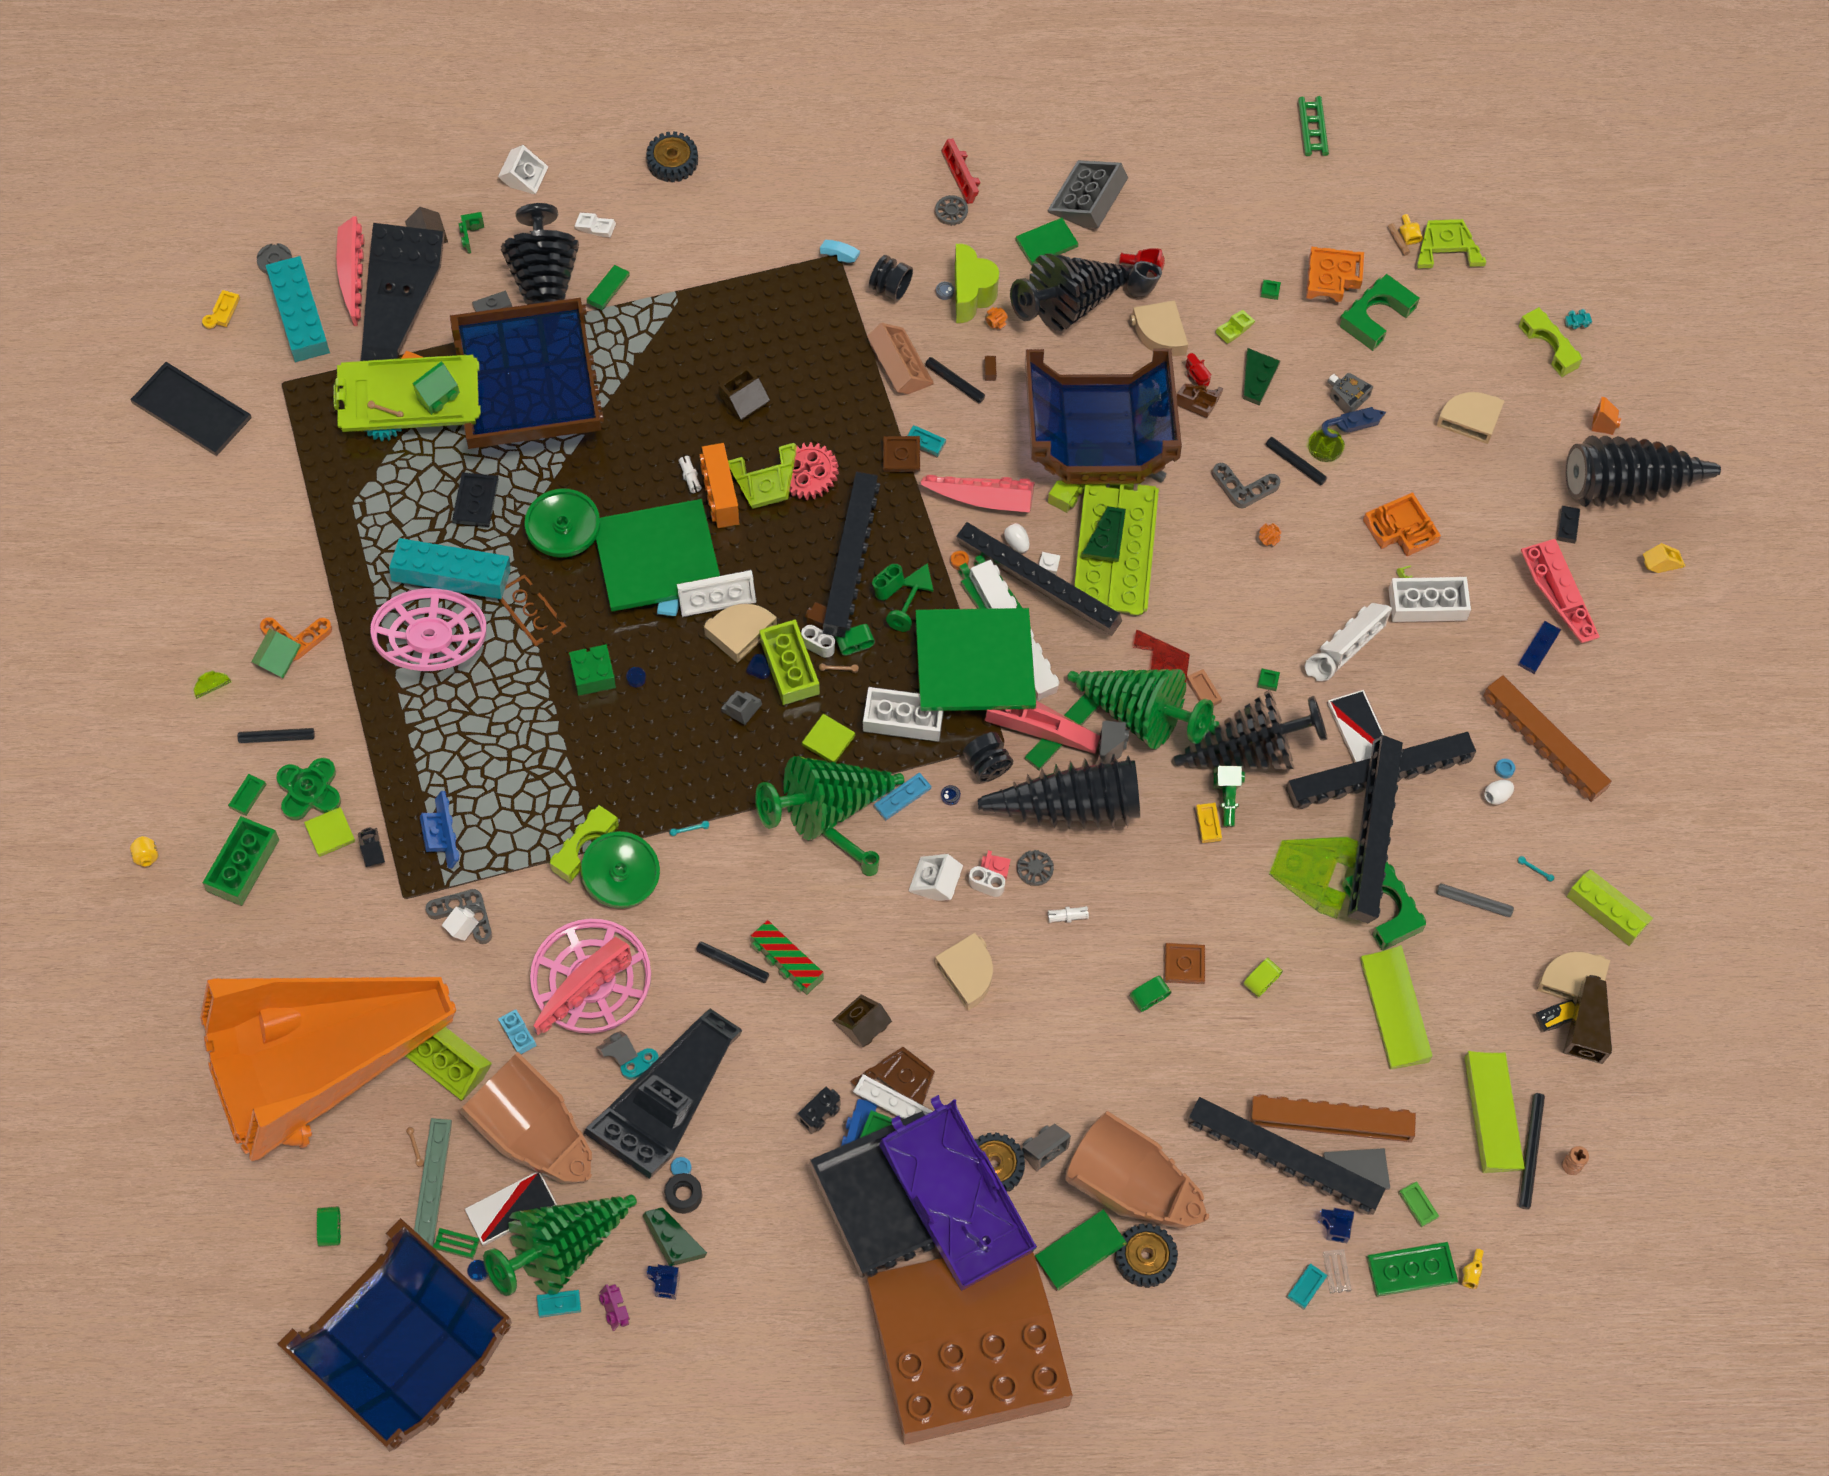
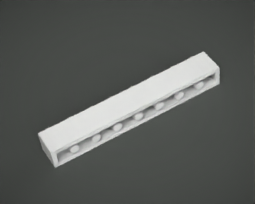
[969,560,1059,701]

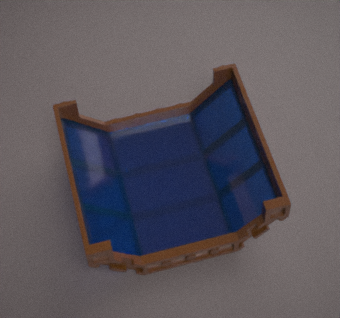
[450,297,604,449]
[1025,348,1182,484]
[277,1218,512,1452]

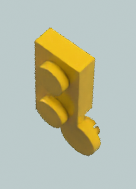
[202,290,240,329]

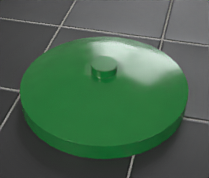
[525,489,600,557]
[581,831,660,909]

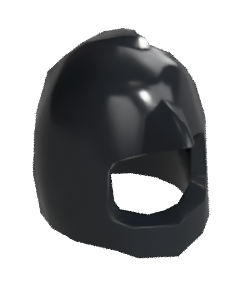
[1127,261,1162,297]

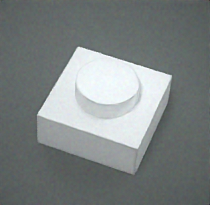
[1039,552,1060,575]

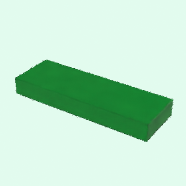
[587,265,630,310]

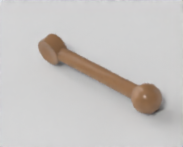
[368,401,404,417]
[819,663,859,673]
[406,1127,424,1167]

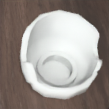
[1305,653,1336,681]

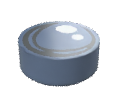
[936,282,954,300]

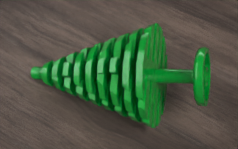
[1067,669,1214,749]
[755,756,904,841]
[483,1194,637,1296]

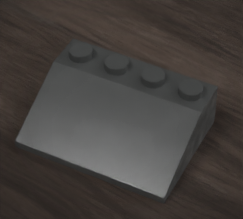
[1048,160,1128,228]

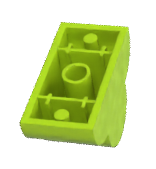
[954,244,999,323]

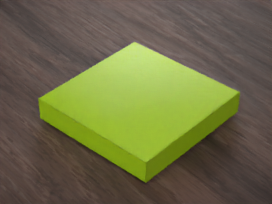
[802,714,855,762]
[304,807,356,857]

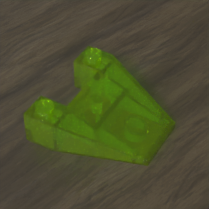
[1269,837,1358,919]

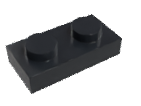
[1557,505,1580,544]

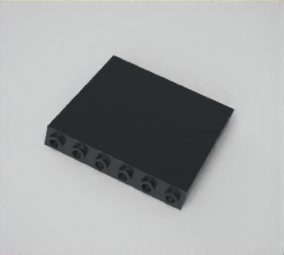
[809,1111,935,1278]

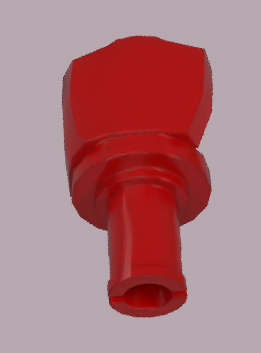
[1119,248,1165,277]

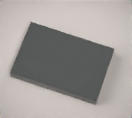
[1323,1148,1390,1190]

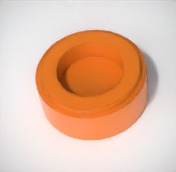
[950,551,969,570]

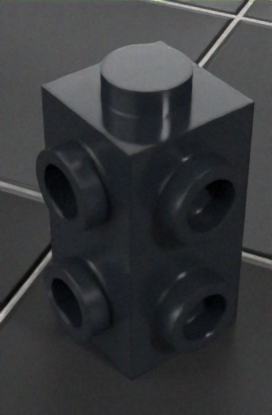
[797,1086,841,1134]

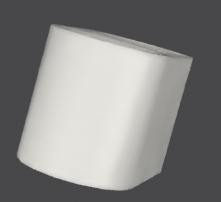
[801,625,835,657]
[969,866,1005,897]

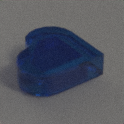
[746,654,770,679]

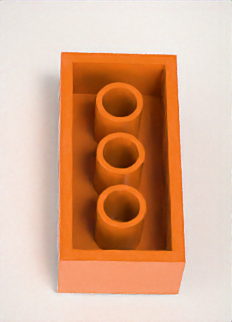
[699,443,739,528]

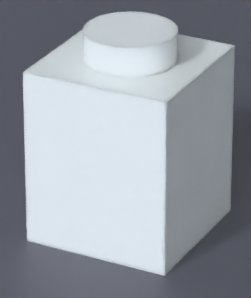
[442,907,479,941]

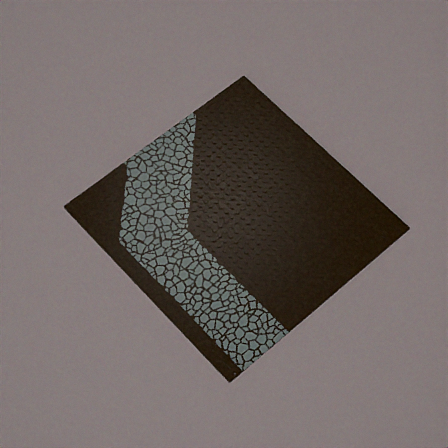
[282,255,1005,899]

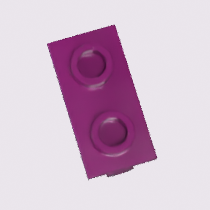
[599,1284,630,1331]

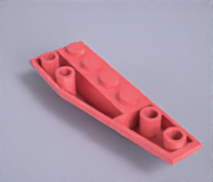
[336,216,365,326]
[921,475,1035,512]
[1521,539,1599,644]
[985,700,1100,754]
[533,936,632,1035]

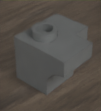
[721,691,762,725]
[597,1031,638,1066]

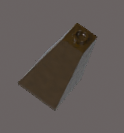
[1563,975,1612,1064]

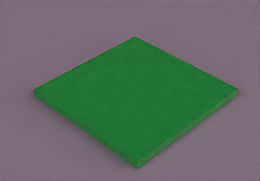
[596,499,720,611]
[916,608,1036,711]

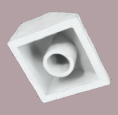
[498,145,548,194]
[909,854,963,901]

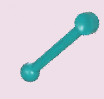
[670,821,709,836]
[1518,856,1555,882]

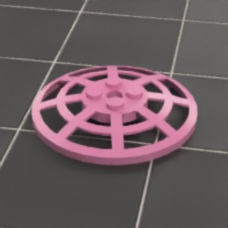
[371,588,486,671]
[530,919,651,1033]

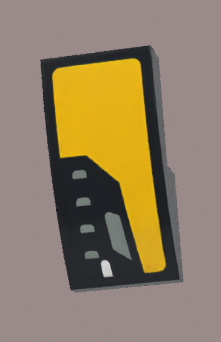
[1535,999,1576,1032]

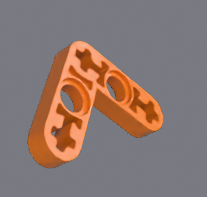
[260,617,332,661]

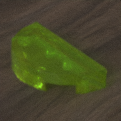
[194,671,231,699]

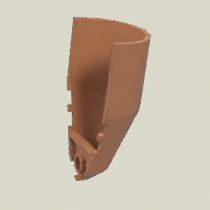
[458,1052,592,1184]
[1065,1111,1209,1229]

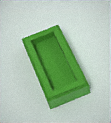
[1399,1181,1439,1228]

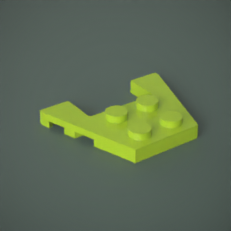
[1417,219,1486,269]
[728,443,797,508]

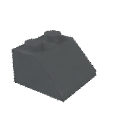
[1099,721,1129,764]
[1022,1123,1071,1172]

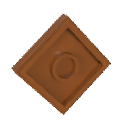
[1165,943,1205,984]

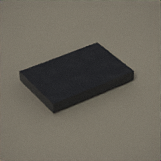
[452,472,499,527]

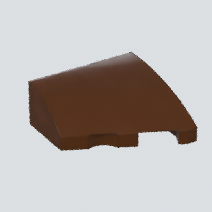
[1177,384,1223,418]

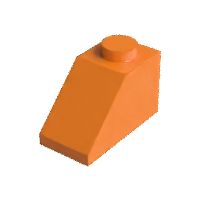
[1592,397,1621,435]

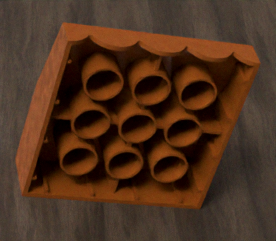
[866,1252,1073,1445]

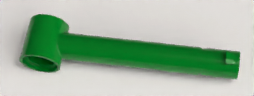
[822,828,880,876]

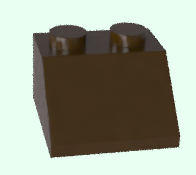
[832,994,892,1047]

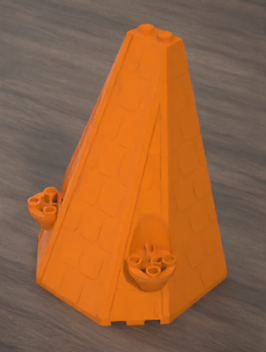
[200,977,456,1161]

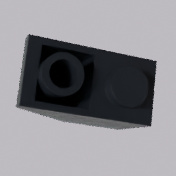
[358,827,385,867]

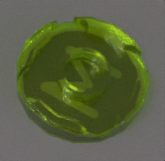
[1308,428,1345,462]

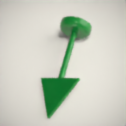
[886,563,934,632]

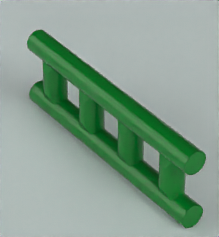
[1298,96,1329,156]

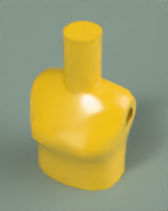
[1399,214,1423,245]
[1462,1249,1484,1289]

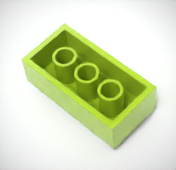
[759,619,820,705]

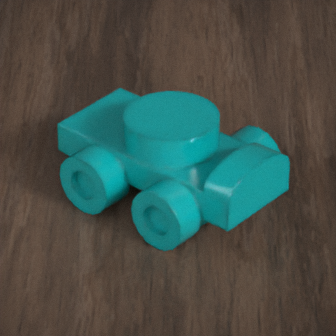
[1565,309,1592,329]

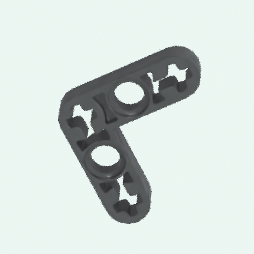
[1213,463,1281,509]
[426,889,492,944]

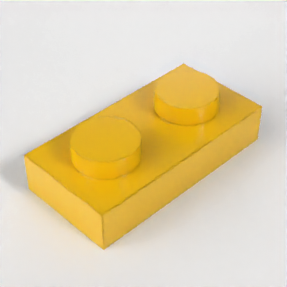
[1196,803,1222,843]

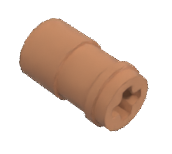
[1562,1146,1589,1175]

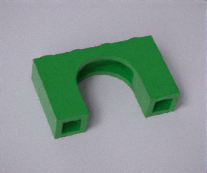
[1340,274,1420,351]
[1342,862,1426,951]

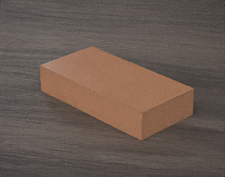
[1186,669,1222,706]

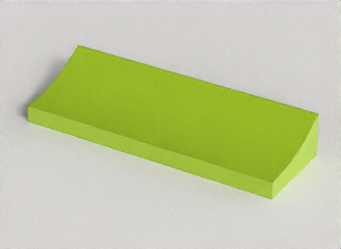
[1360,945,1433,1070]
[1464,1051,1525,1173]

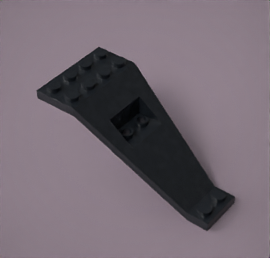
[584,1008,742,1179]

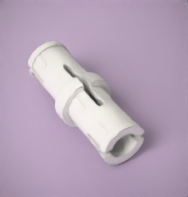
[679,456,701,493]
[1048,906,1089,923]

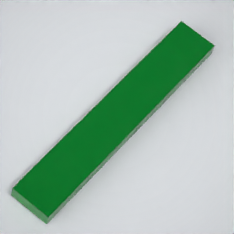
[1025,693,1100,771]

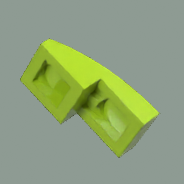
[1215,310,1255,344]

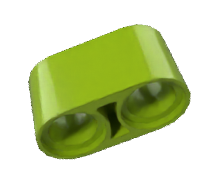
[1243,958,1283,997]

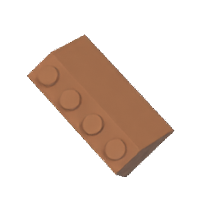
[867,323,934,394]

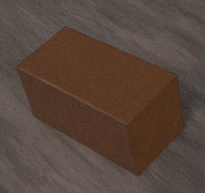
[984,356,997,381]

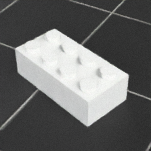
[1389,577,1471,622]
[863,687,943,741]

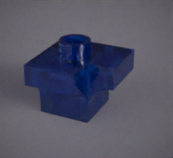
[1318,1208,1354,1244]
[647,1264,680,1300]

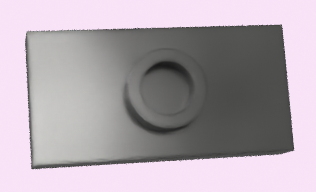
[472,290,512,312]

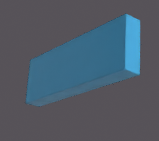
[874,772,931,821]

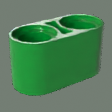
[872,564,905,600]
[835,624,875,655]
[1129,976,1172,1012]
[317,1206,341,1247]

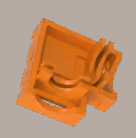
[1306,246,1364,302]
[1363,492,1441,556]

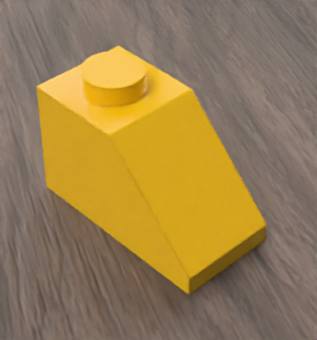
[1643,543,1685,573]

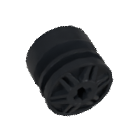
[869,255,913,301]
[963,732,1014,782]

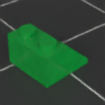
[412,361,460,414]

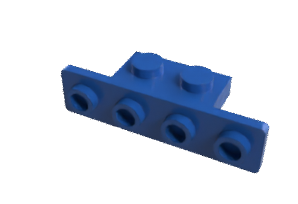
[420,791,459,868]
[841,1099,877,1146]

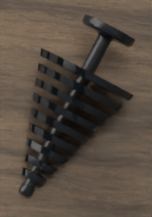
[501,203,579,345]
[1010,254,1133,331]
[1173,689,1328,769]

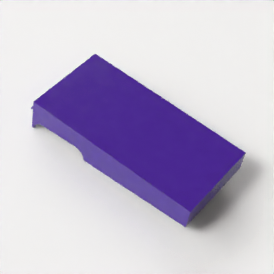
[879,1095,1037,1291]

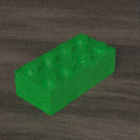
[202,816,280,906]

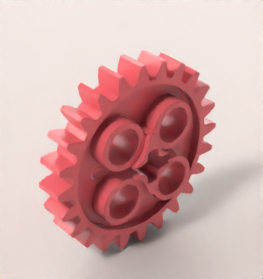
[780,442,839,500]

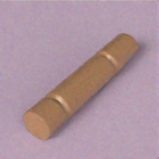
[1388,223,1410,256]

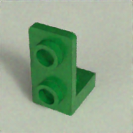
[458,212,485,253]

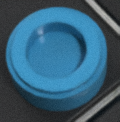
[1495,759,1515,779]
[671,1157,692,1176]

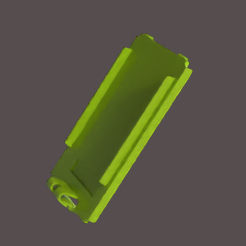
[334,355,481,432]
[1074,484,1159,616]

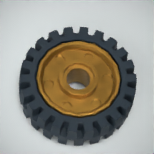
[646,131,698,182]
[975,1132,1025,1192]
[1115,1223,1178,1288]

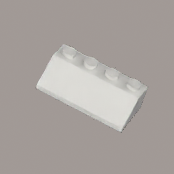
[1320,603,1392,672]

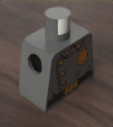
[1327,373,1373,413]

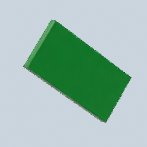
[1035,1209,1127,1291]
[1367,1242,1458,1297]

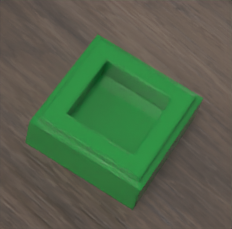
[1261,279,1281,300]
[1257,668,1280,691]

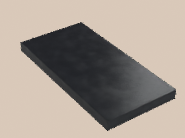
[130,362,252,456]

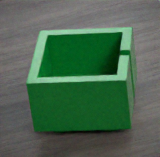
[569,644,616,696]

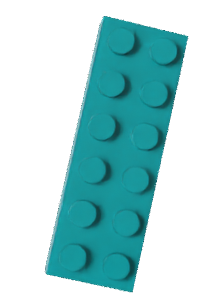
[266,256,330,363]
[389,538,511,599]

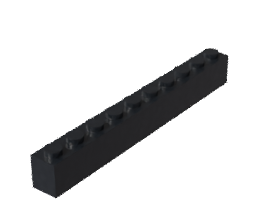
[823,472,880,638]
[956,522,1122,636]
[1286,731,1476,809]
[1347,735,1403,924]
[1188,1097,1386,1215]

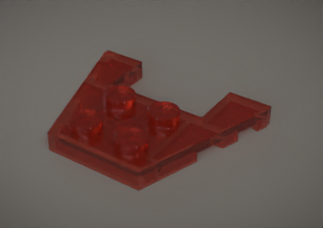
[1133,630,1190,682]

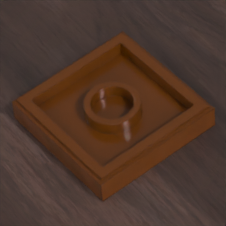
[883,436,920,472]

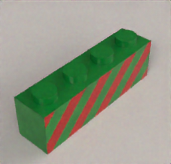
[751,920,824,995]

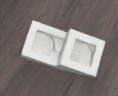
[574,213,616,238]

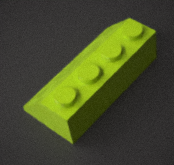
[1567,869,1653,946]
[405,1027,492,1101]

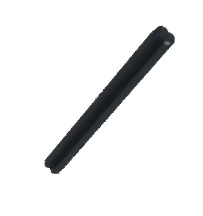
[1519,1093,1545,1209]

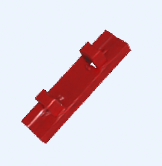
[941,138,981,204]

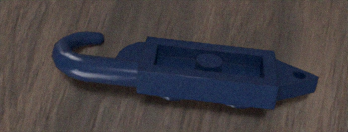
[1322,407,1386,438]

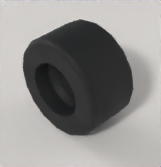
[665,1173,703,1214]

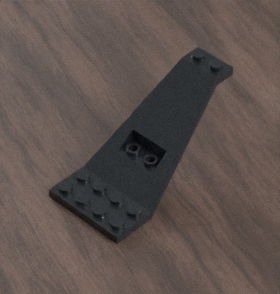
[360,223,445,361]

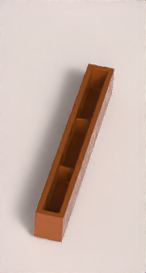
[1483,675,1612,802]
[1250,1094,1416,1143]

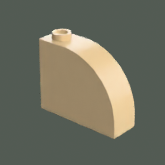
[1130,301,1188,356]
[1437,392,1504,444]
[704,604,777,663]
[935,933,993,1011]
[1537,952,1610,1003]

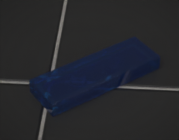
[1518,621,1561,674]

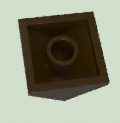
[405,207,448,244]

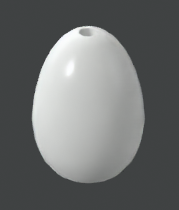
[1004,523,1030,553]
[1484,780,1514,805]

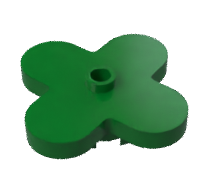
[276,758,341,820]

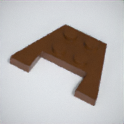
[850,1047,935,1120]

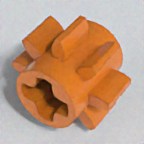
[986,307,1008,329]
[1259,523,1282,546]

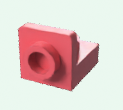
[981,850,1011,880]

